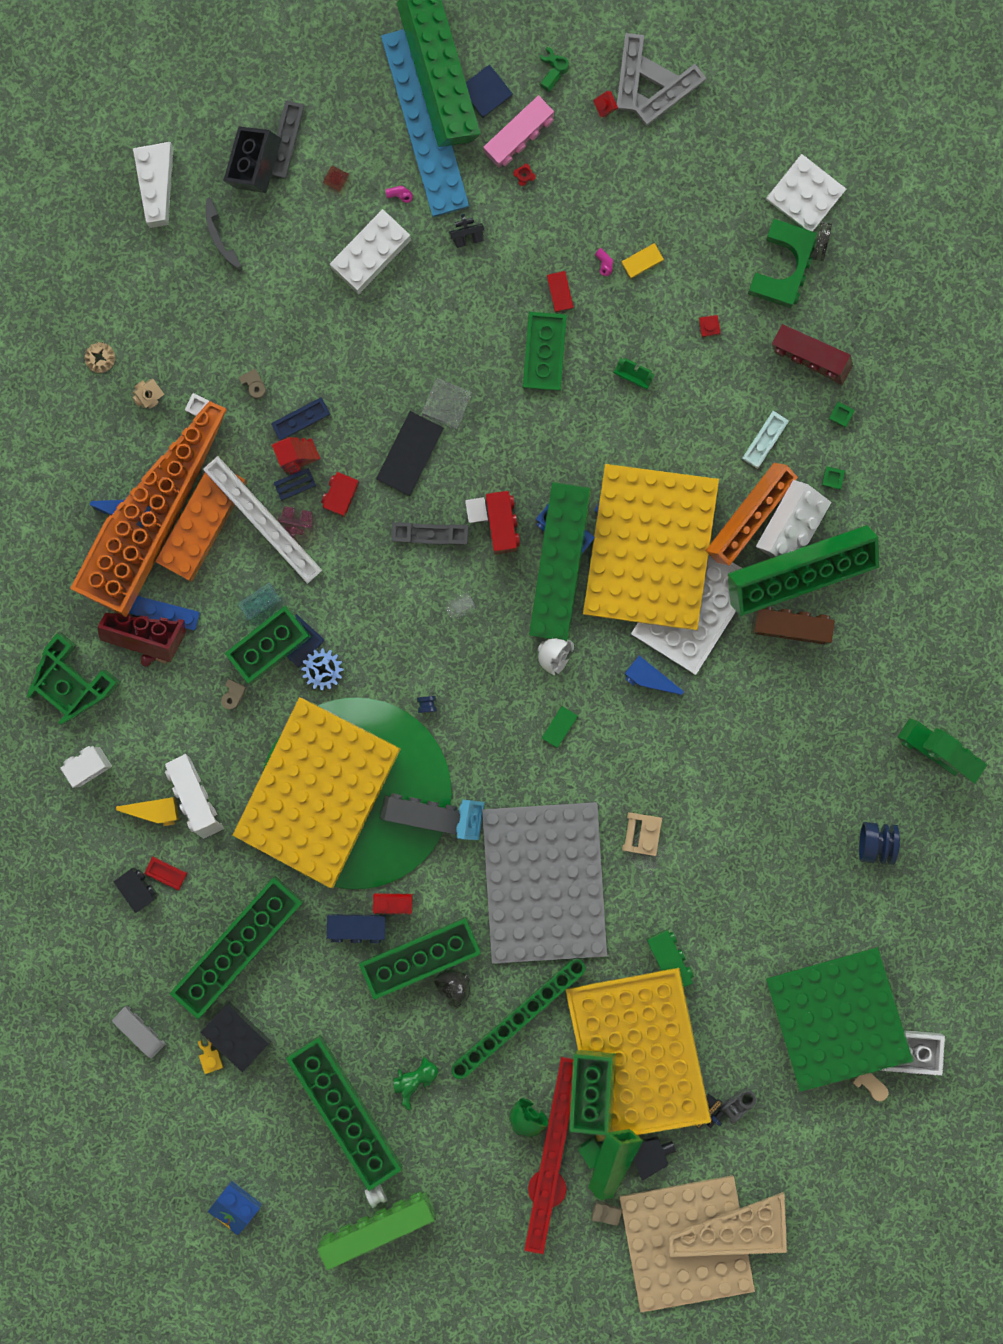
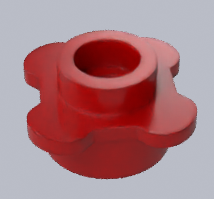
[513,164,536,186]

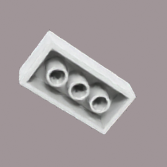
[330,209,411,295]
[756,480,831,558]
[881,1030,945,1075]

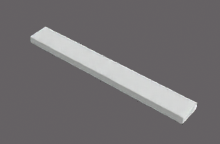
[203,456,322,584]

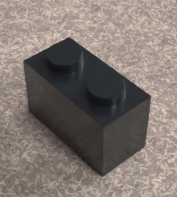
[113,867,157,913]

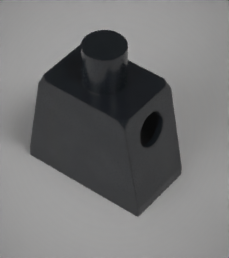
[634,1136,676,1181]

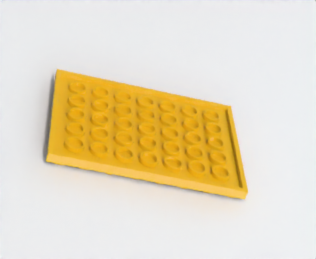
[583,464,719,631]
[232,697,401,888]
[566,968,711,1142]

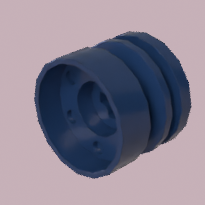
[859,822,900,865]

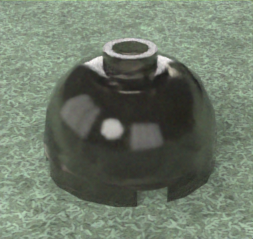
[434,970,470,1009]

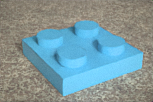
[456,800,485,840]

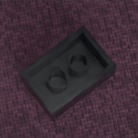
[223,126,282,193]
[200,1001,271,1072]

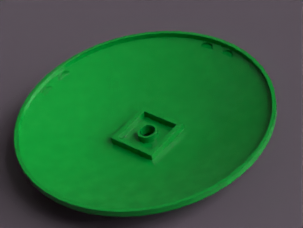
[262,697,452,889]

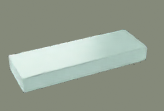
[742,411,789,469]

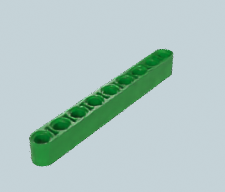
[451,958,586,1079]

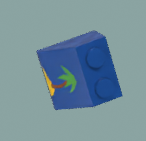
[208,1181,262,1235]

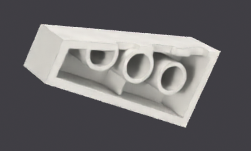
[133,142,174,228]
[165,754,224,839]

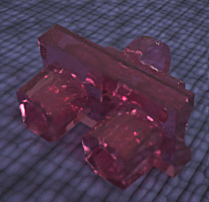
[278,506,314,539]

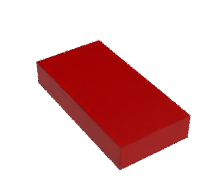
[547,271,574,313]
[144,856,187,891]

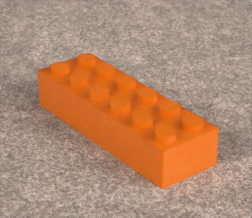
[155,472,247,582]

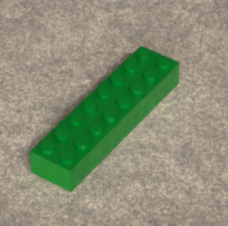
[396,0,481,147]
[529,482,592,641]
[728,525,879,617]
[169,876,304,1019]
[286,1035,403,1191]

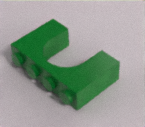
[748,219,818,309]

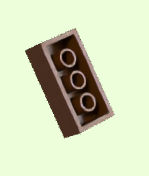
[751,607,835,645]

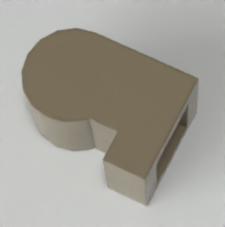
[238,369,266,399]
[221,679,248,709]
[591,1200,623,1225]

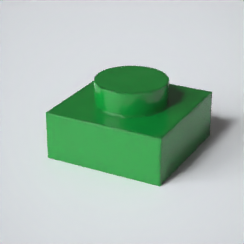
[828,402,855,428]
[821,466,845,490]

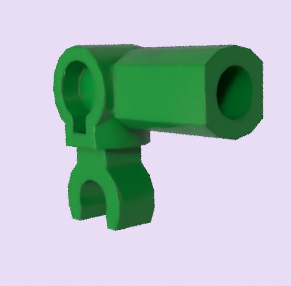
[540,47,569,92]

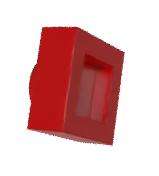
[593,91,618,118]
[698,315,721,337]

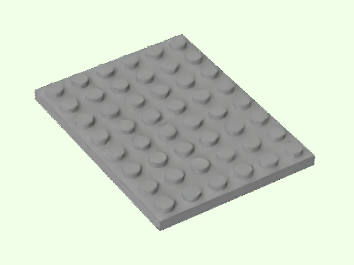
[482,802,607,964]

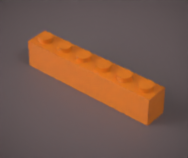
[706,463,798,566]

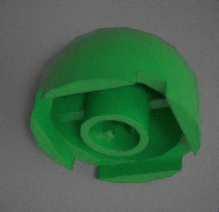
[509,1098,549,1137]

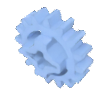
[301,649,344,690]

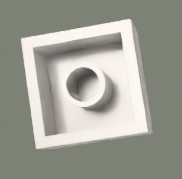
[61,746,112,788]

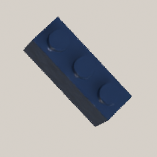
[327,914,386,943]

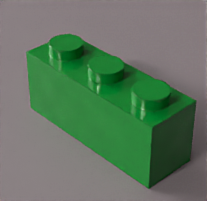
[646,929,694,988]

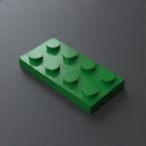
[523,312,567,391]

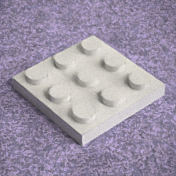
[766,154,846,231]

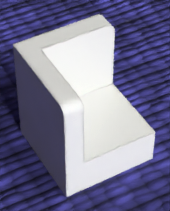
[465,497,488,523]

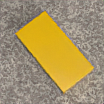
[621,243,664,279]

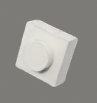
[185,393,209,416]

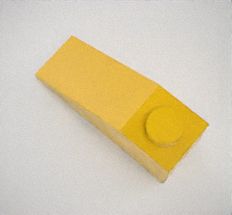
[116,797,179,826]

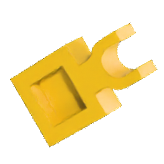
[198,1040,224,1074]

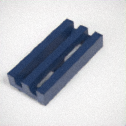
[274,468,316,501]

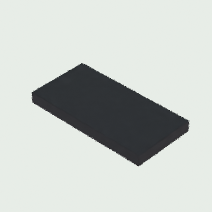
[376,411,444,496]

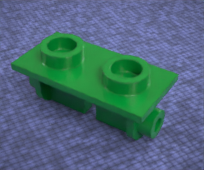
[613,358,655,390]

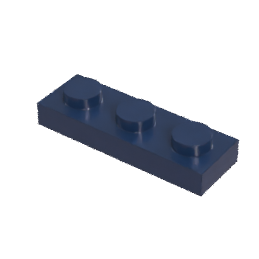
[271,397,331,441]

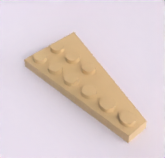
[668,1192,787,1257]

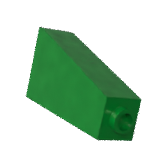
[588,1129,643,1200]

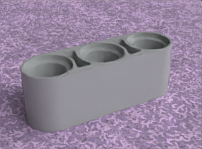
[112,1006,166,1059]

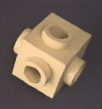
[132,379,164,409]

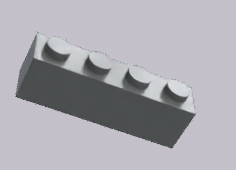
[380,793,460,835]

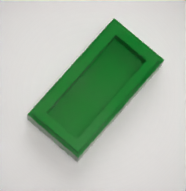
[541,706,578,748]

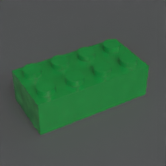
[224,606,311,684]
[569,1050,616,1136]

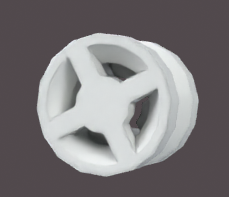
[365,1184,387,1208]

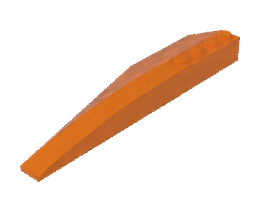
[70,401,227,617]

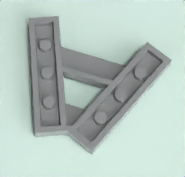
[616,33,707,127]

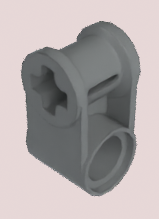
[719,1088,756,1124]

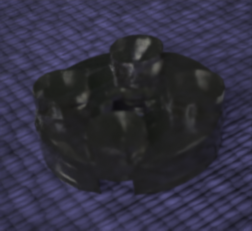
[813,222,832,262]

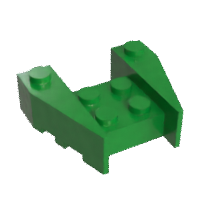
[26,633,121,725]
[897,718,987,784]

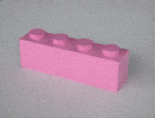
[483,95,554,168]

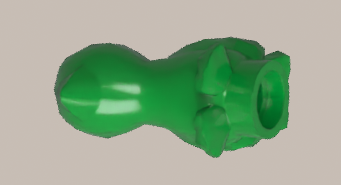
[393,1056,438,1111]

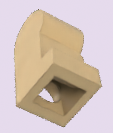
[851,1073,889,1101]

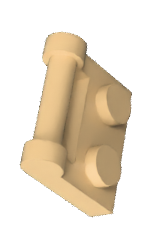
[622,812,662,856]

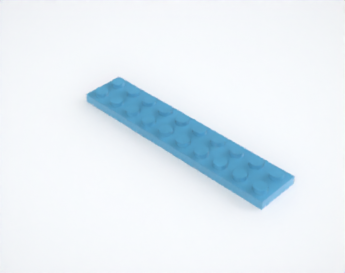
[381,29,469,217]

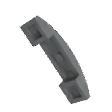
[205,197,243,271]
[391,522,469,545]

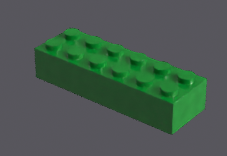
[359,917,481,1000]

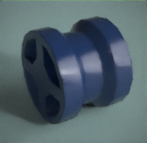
[417,696,437,713]

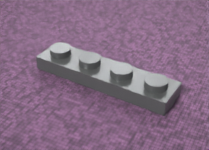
[271,100,304,179]

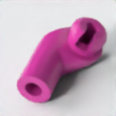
[385,186,413,203]
[595,248,613,276]

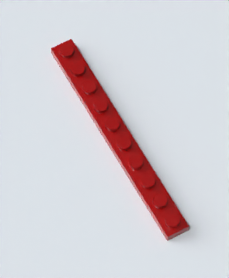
[524,1056,573,1254]

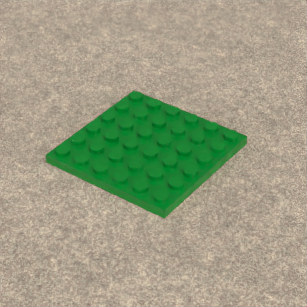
[766,947,914,1092]

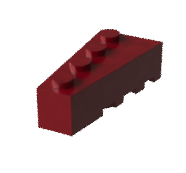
[772,324,853,386]
[97,612,186,663]

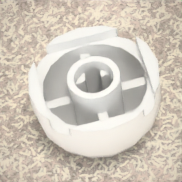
[538,638,574,675]

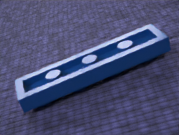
[129,596,200,631]

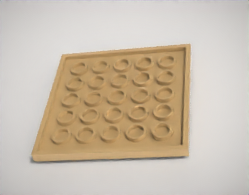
[619,1175,755,1312]

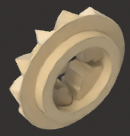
[84,342,115,373]

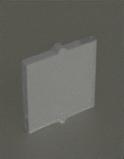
[623,831,667,875]

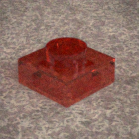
[323,166,349,192]

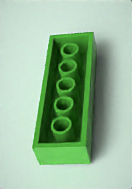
[317,1191,435,1270]

